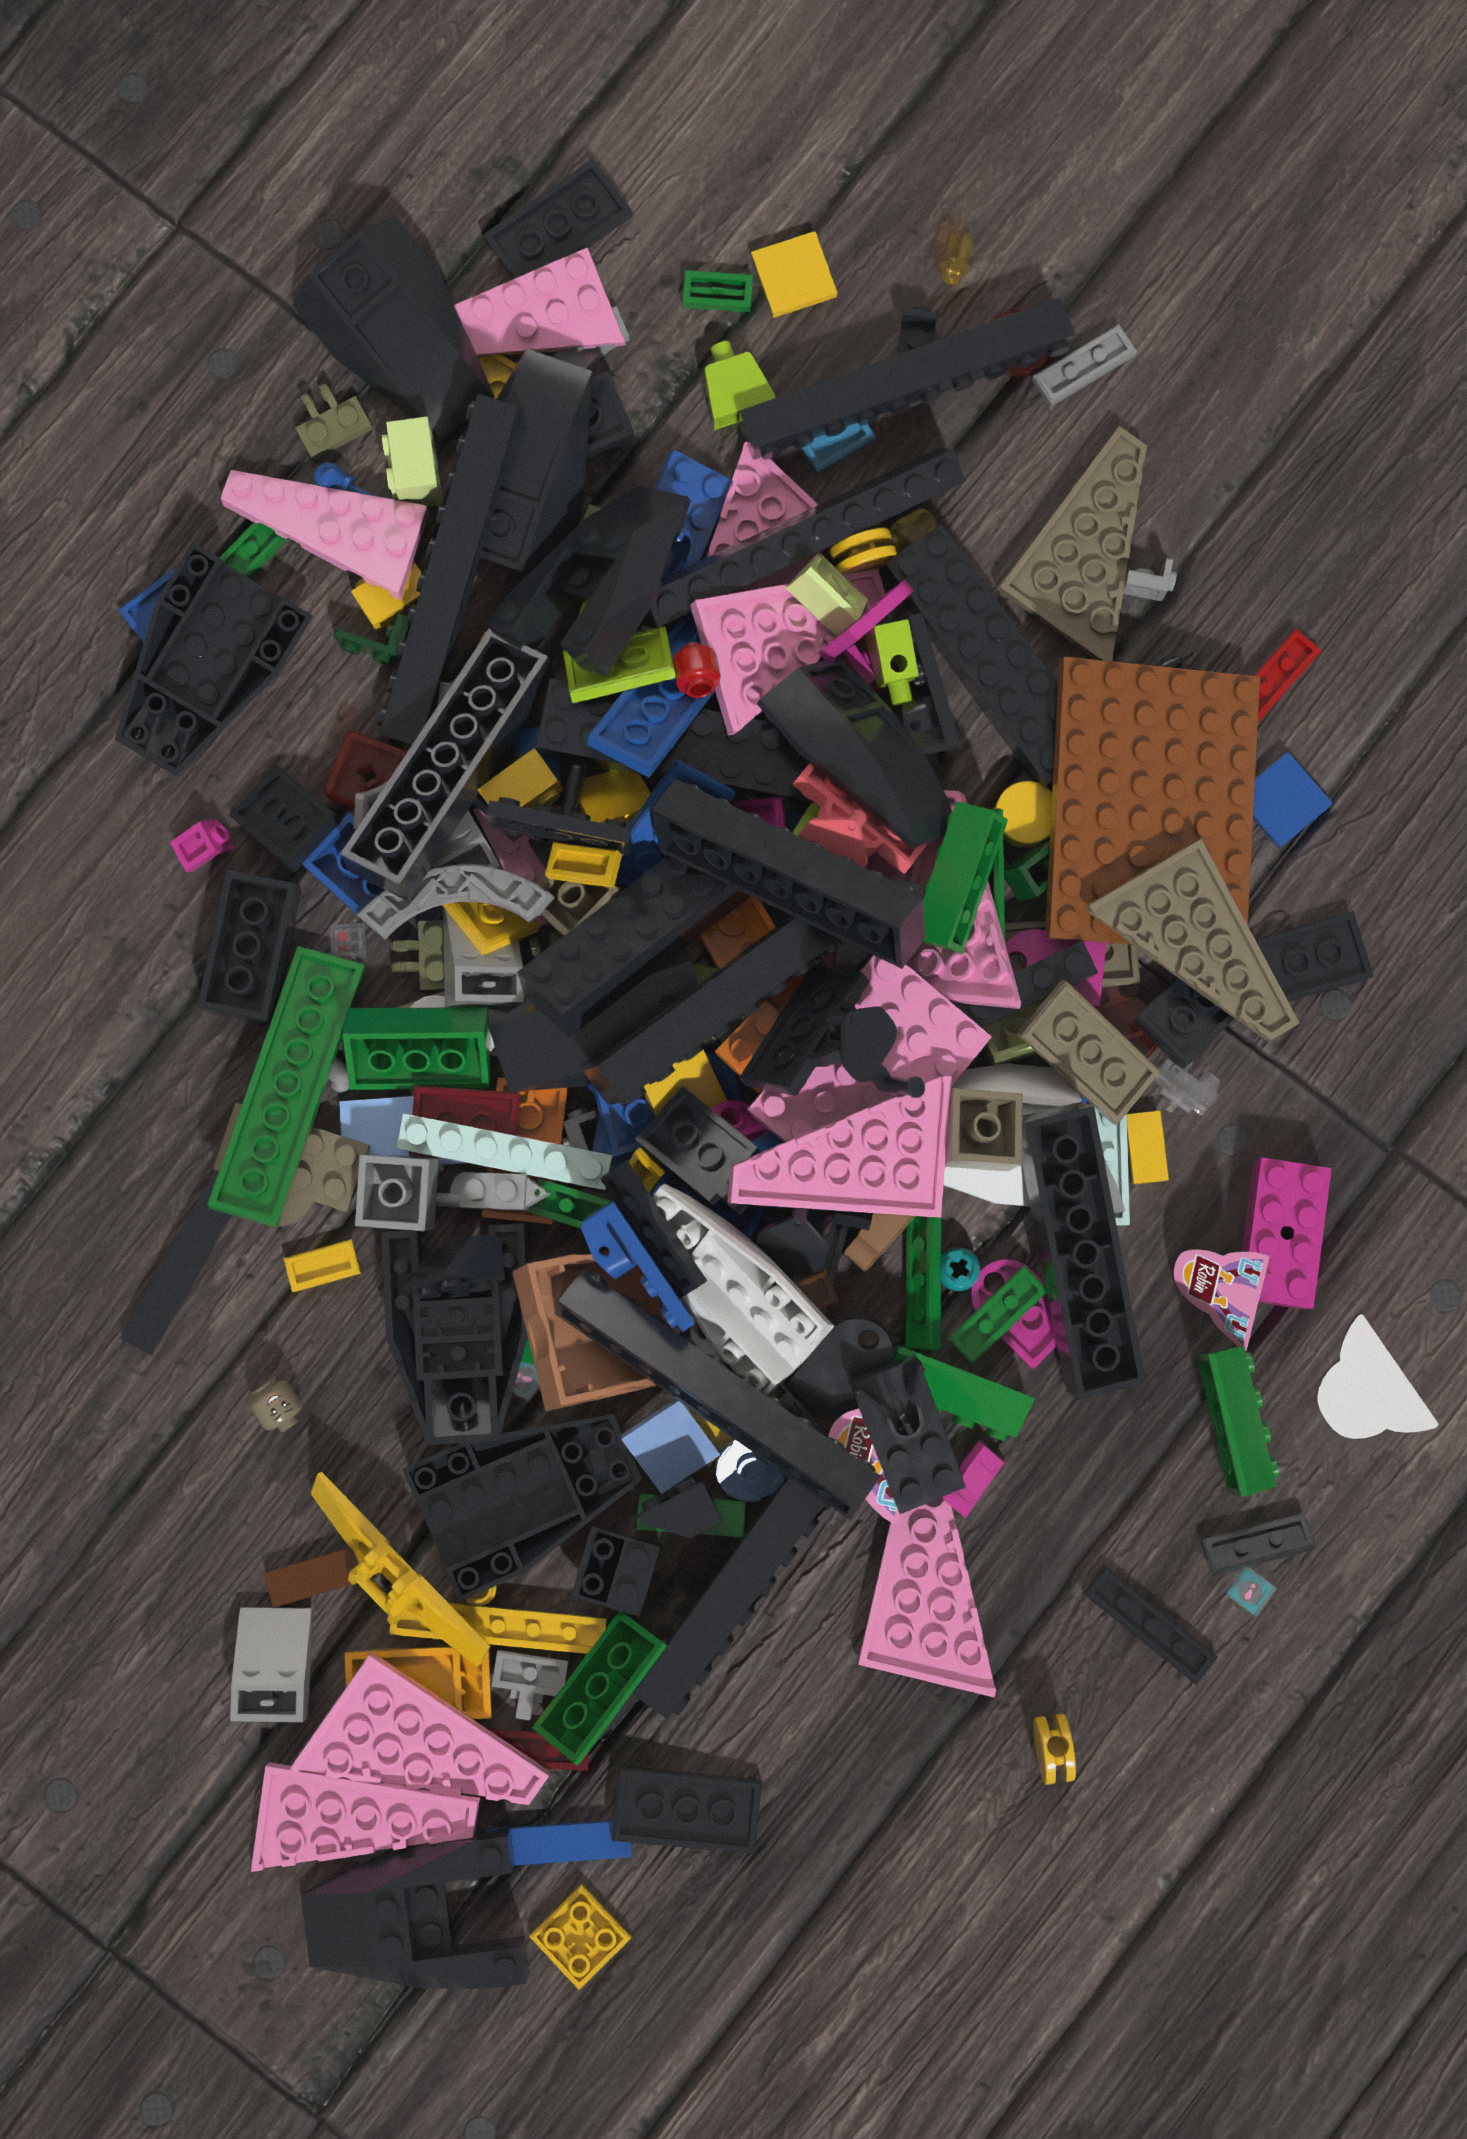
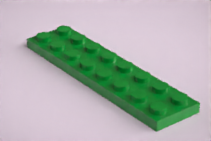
[208,946,365,1228]

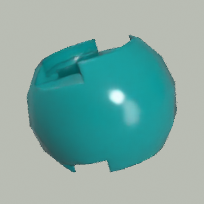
[939,1247,981,1291]

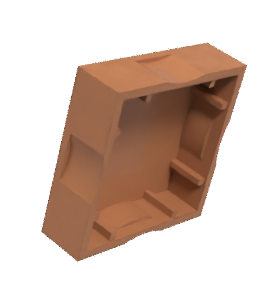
[512,1248,680,1411]

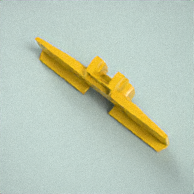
[311,1472,490,1667]

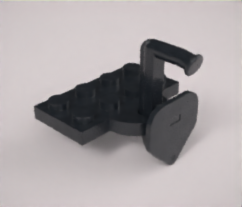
[486,759,633,869]
[739,965,925,1098]
[750,1204,873,1281]

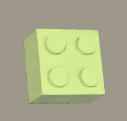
[382,417,443,507]

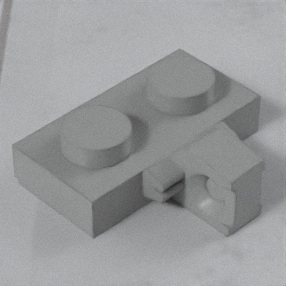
[492,1650,569,1720]

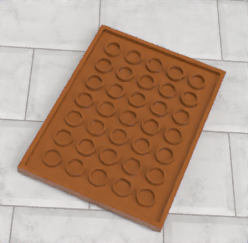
[1045,657,1260,945]

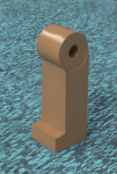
[844,1213,915,1272]

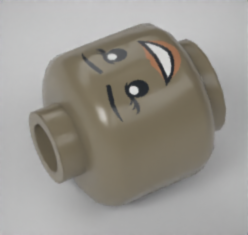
[249,1377,302,1433]

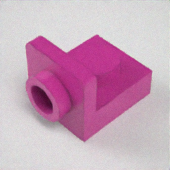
[842,644,894,693]
[170,820,234,872]

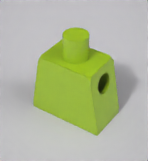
[704,341,776,430]
[865,619,918,705]

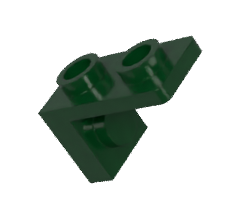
[333,614,411,666]

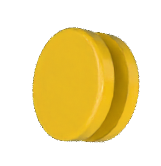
[829,528,897,575]
[994,781,1052,849]
[1033,1713,1076,1785]

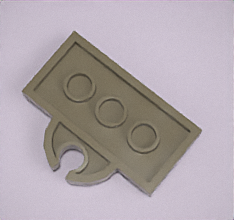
[213,1103,371,1227]

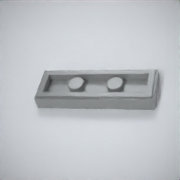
[1032,324,1137,407]

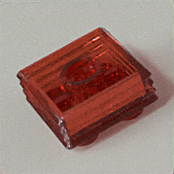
[324,730,407,808]

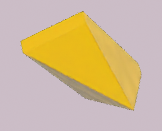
[629,1147,665,1194]

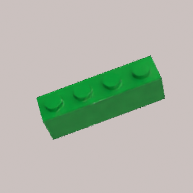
[922,801,1008,954]

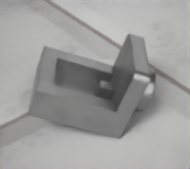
[562,1107,598,1150]

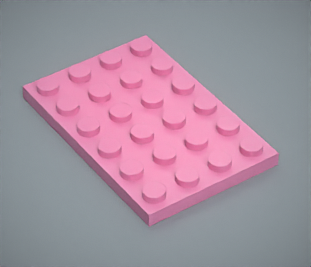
[746,955,991,1142]

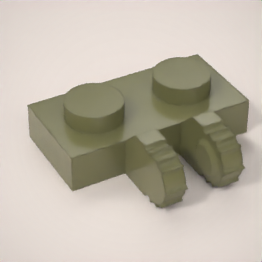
[295,383,373,461]
[391,920,445,992]

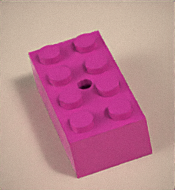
[1242,1158,1332,1310]

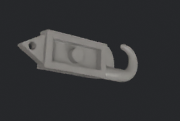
[436,1165,550,1211]

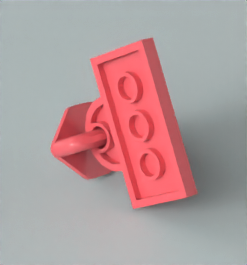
[793,763,927,874]

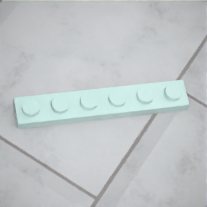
[396,1113,613,1190]

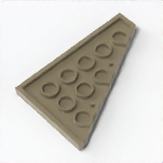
[998,426,1147,661]
[1085,839,1299,1041]

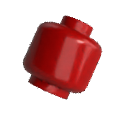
[672,642,721,698]

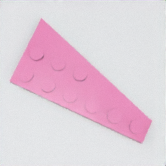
[455,248,626,358]
[221,470,429,601]
[251,1762,480,1872]

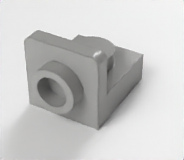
[1123,558,1177,601]

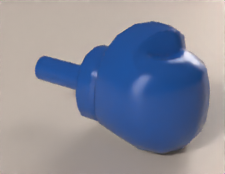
[314,462,372,495]

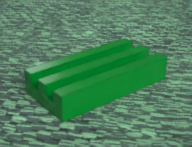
[683,270,753,313]

